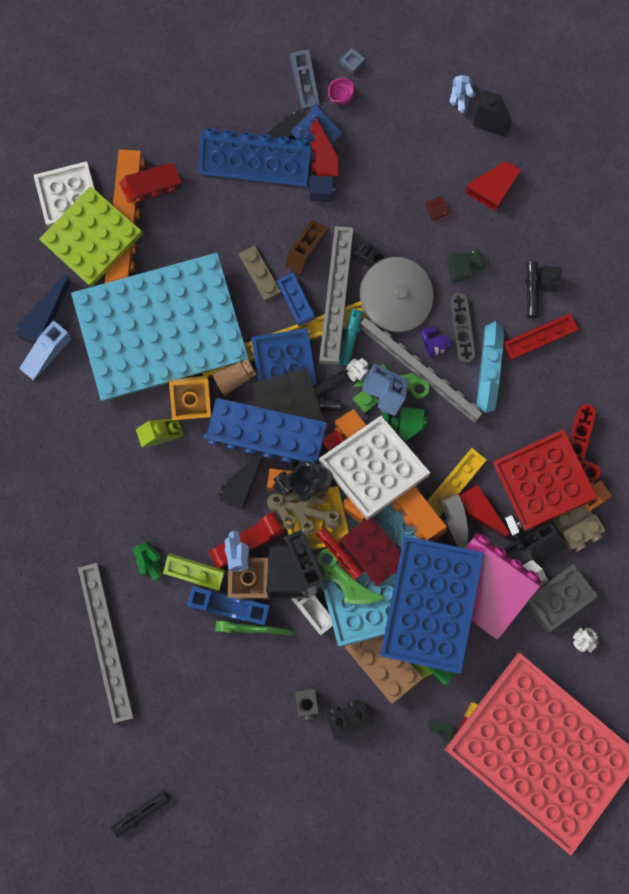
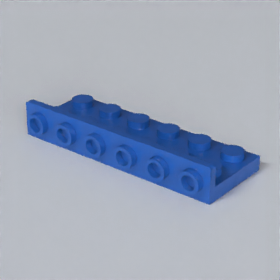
[199,128,311,187]
[203,398,328,465]

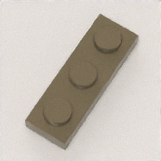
[238,245,281,302]

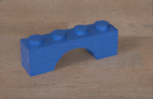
[187,587,270,626]

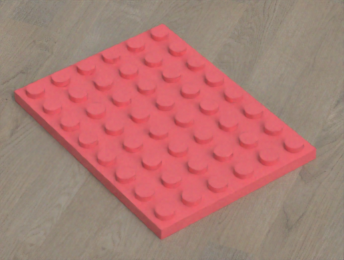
[444,653,629,855]

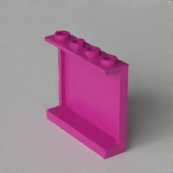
[465,533,542,640]

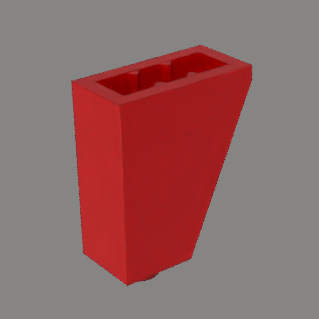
[465,161,521,212]

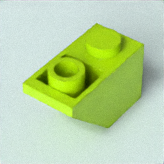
[136,419,184,447]

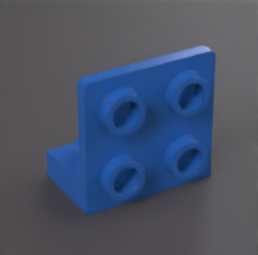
[291,103,342,158]

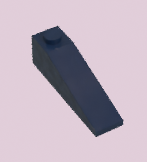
[16,274,71,344]

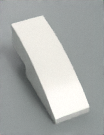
[291,595,333,635]

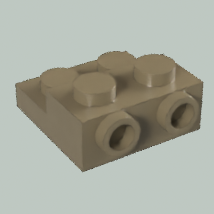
[551,505,605,552]

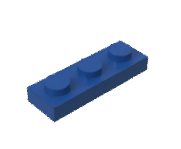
[277,272,316,327]

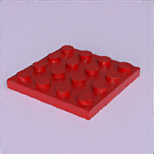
[493,429,597,532]

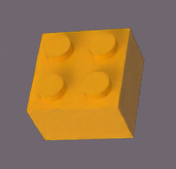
[169,376,211,420]

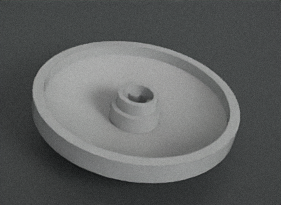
[360,257,433,333]

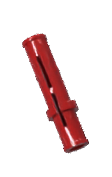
[315,527,364,580]

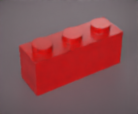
[119,162,182,203]

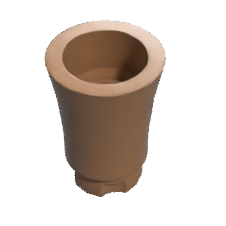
[213,358,257,396]

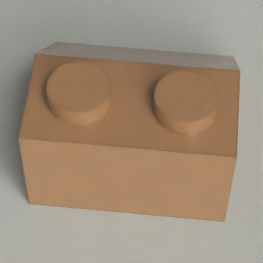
[228,558,270,600]

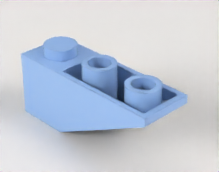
[19,321,72,381]

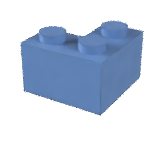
[362,363,408,416]

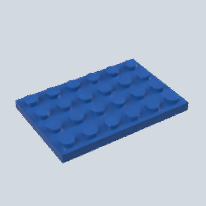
[380,536,484,674]

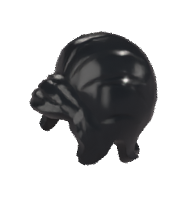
[289,461,332,502]

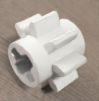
[346,358,370,382]
[573,627,598,653]

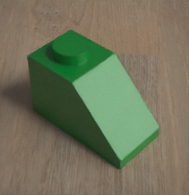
[398,407,427,444]

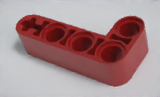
[569,404,600,482]
[209,512,285,569]

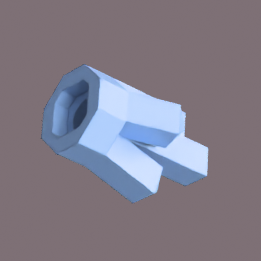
[450,75,476,114]
[224,530,249,572]

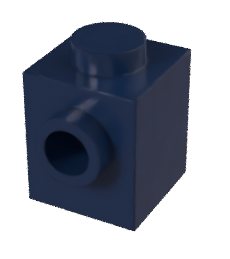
[310,176,336,201]

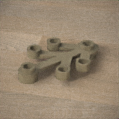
[267,492,341,535]

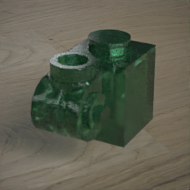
[447,250,487,283]

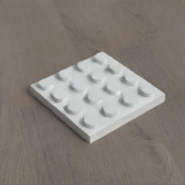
[319,416,430,520]

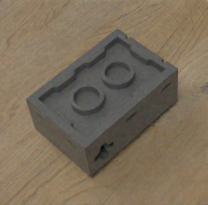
[525,564,598,633]

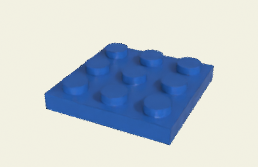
[251,328,316,394]

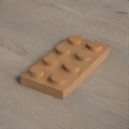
[344,636,423,705]

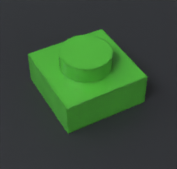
[352,390,379,414]

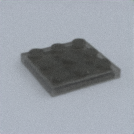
[252,367,323,422]

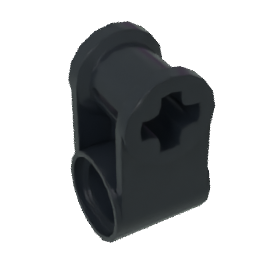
[352,239,387,268]

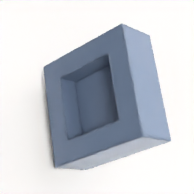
[340,48,365,74]

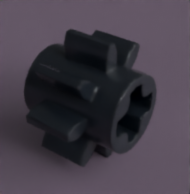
[273,471,295,496]

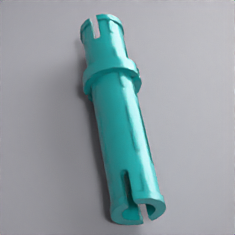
[339,309,363,366]

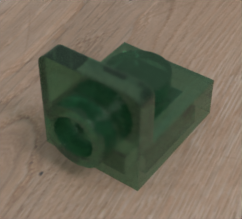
[427,719,456,745]

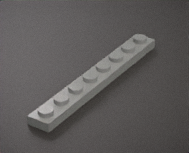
[319,226,353,365]
[360,318,482,423]
[78,563,134,723]

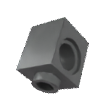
[295,689,318,720]

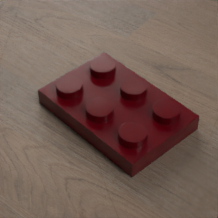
[339,517,401,587]

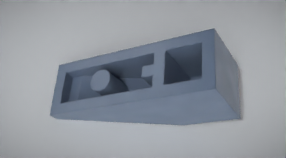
[289,49,320,108]

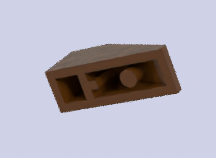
[285,220,328,274]

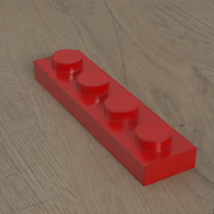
[503,313,579,361]

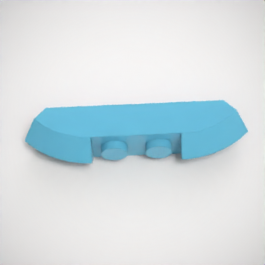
[476,321,504,413]

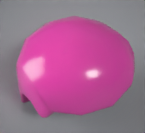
[328,78,355,105]

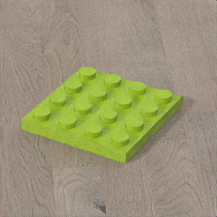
[39,186,143,287]

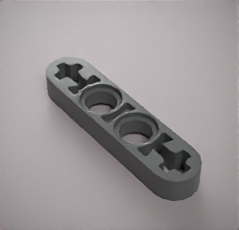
[450,293,475,365]

